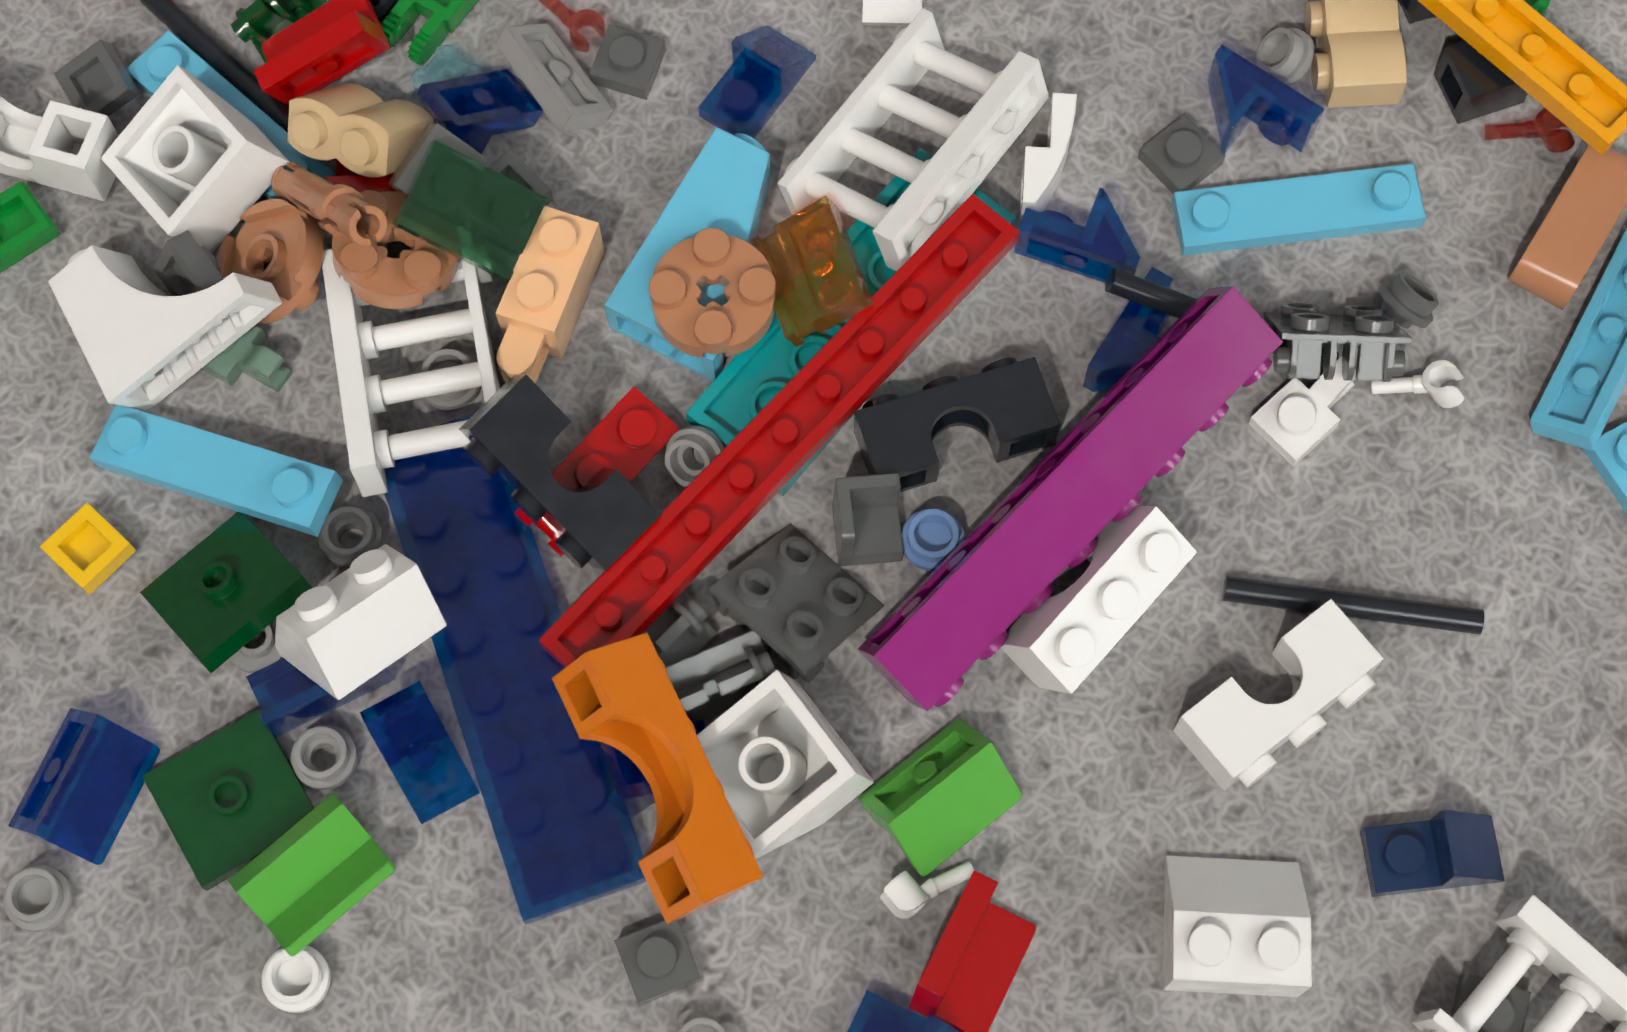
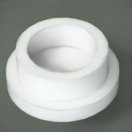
[262,946,331,1013]

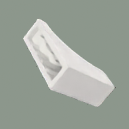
[48,245,282,410]

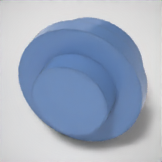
[901,508,965,571]

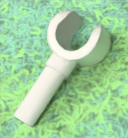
[1371,360,1464,408]
[880,861,974,919]

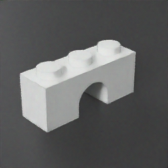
[0,96,119,202]
[1001,506,1197,694]
[1173,599,1384,791]

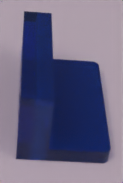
[246,659,395,737]
[8,708,160,865]

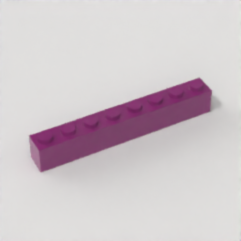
[857,286,1283,711]

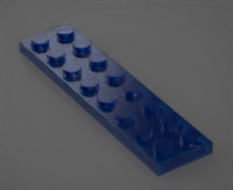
[385,413,647,925]

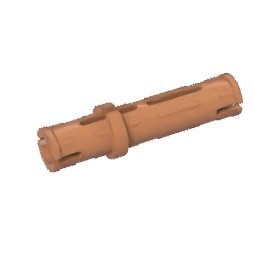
[271,162,388,246]

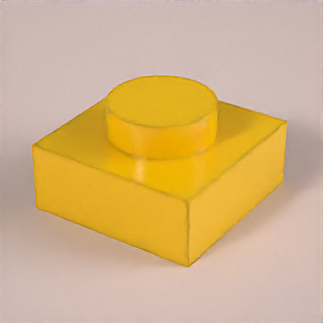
[39,502,136,596]

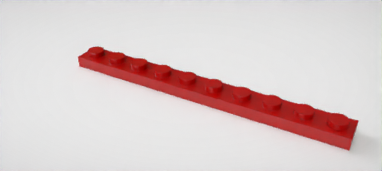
[538,194,1020,668]

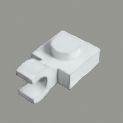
[1248,356,1356,467]

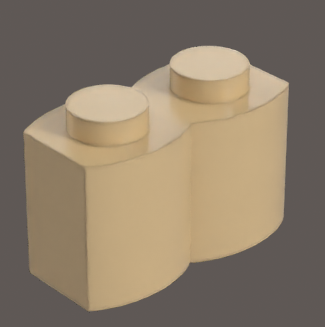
[1305,0,1407,108]
[287,83,434,177]

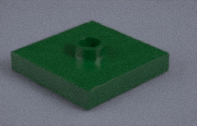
[140,512,312,673]
[142,709,315,891]

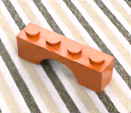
[552,633,764,924]

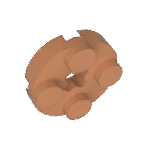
[332,190,459,309]
[216,199,325,324]
[649,228,776,358]

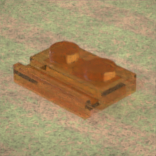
[751,196,874,347]

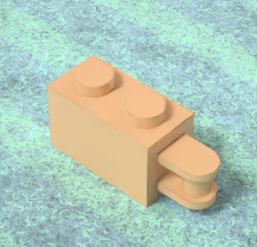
[496,205,605,383]

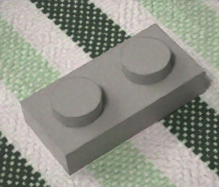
[495,23,613,132]

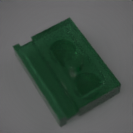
[392,140,548,281]

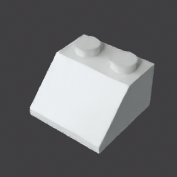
[101,65,289,253]
[275,544,447,700]
[697,670,874,859]
[1163,856,1312,997]

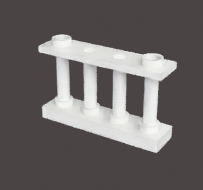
[778,8,1049,272]
[322,223,500,497]
[1412,895,1627,1032]

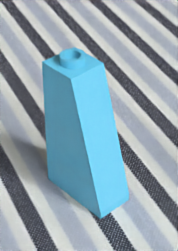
[604,127,771,381]

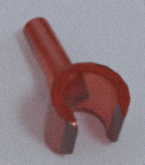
[538,0,605,53]
[1485,108,1575,153]

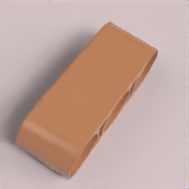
[1508,144,1627,310]

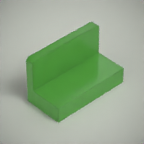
[858,718,1022,876]
[228,793,396,957]

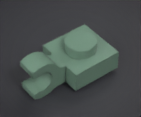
[201,325,292,393]

